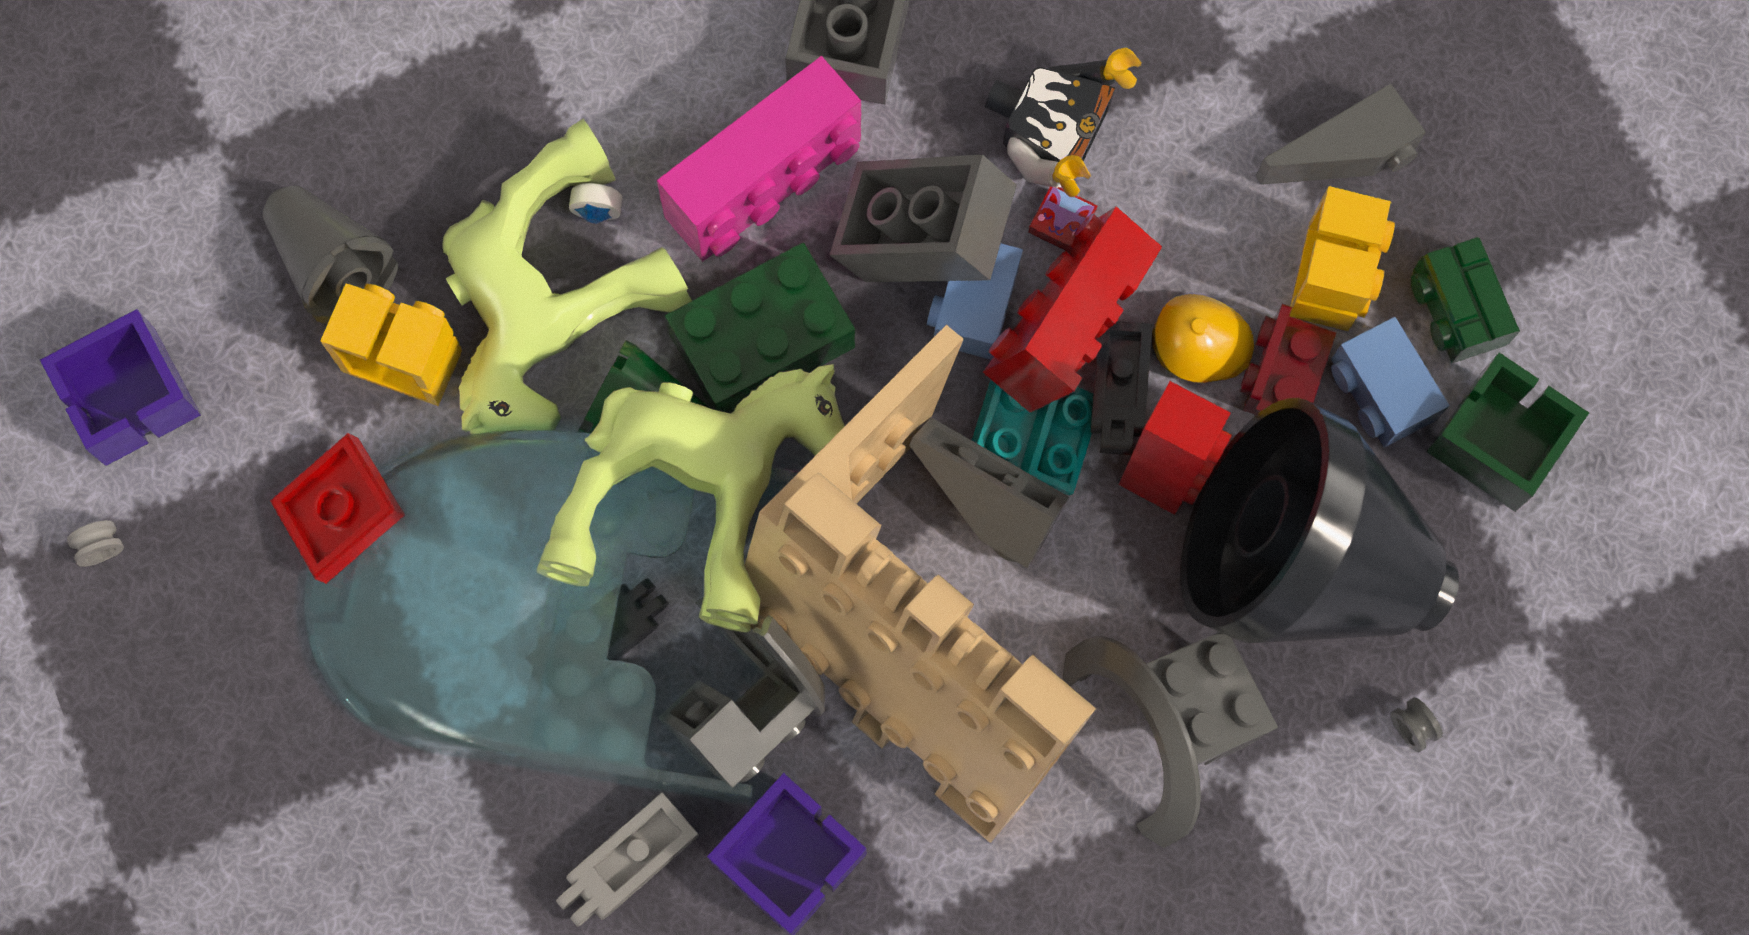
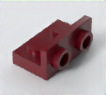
[1239,303,1336,415]

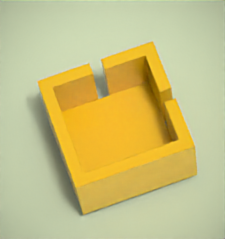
[1290,186,1395,331]
[320,283,462,406]

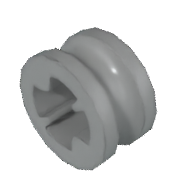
[67,520,124,567]

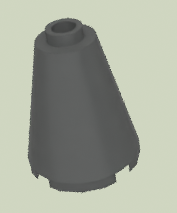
[262,185,398,324]

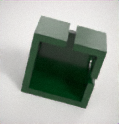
[1426,352,1589,512]

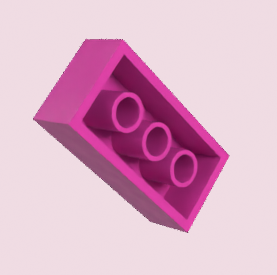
[657,56,861,262]

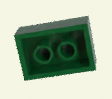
[665,242,855,414]

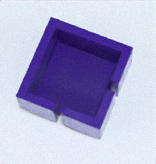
[40,309,201,466]
[707,773,867,935]

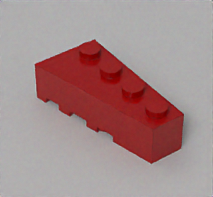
[983,206,1162,413]
[1119,381,1232,515]

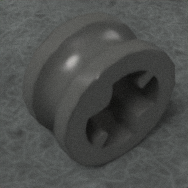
[1390,697,1443,753]

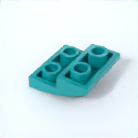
[971,380,1094,496]

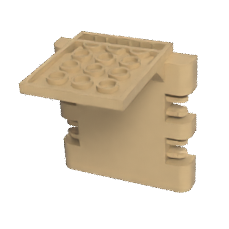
[744,325,1096,843]

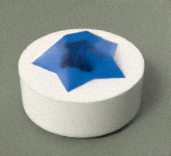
[569,183,622,224]

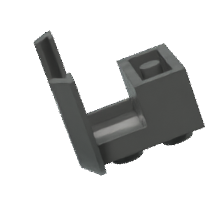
[658,598,825,788]
[1063,632,1278,848]

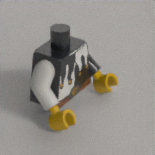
[985,48,1141,197]

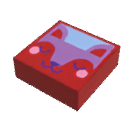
[1028,186,1098,253]

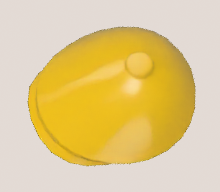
[1152,294,1254,383]

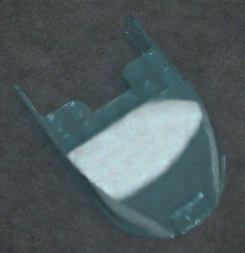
[304,430,799,806]

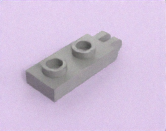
[556,792,699,927]

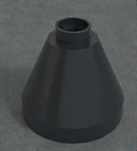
[1180,398,1459,643]

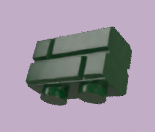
[1411,237,1520,363]

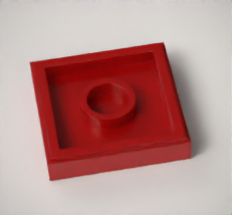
[270,433,405,584]

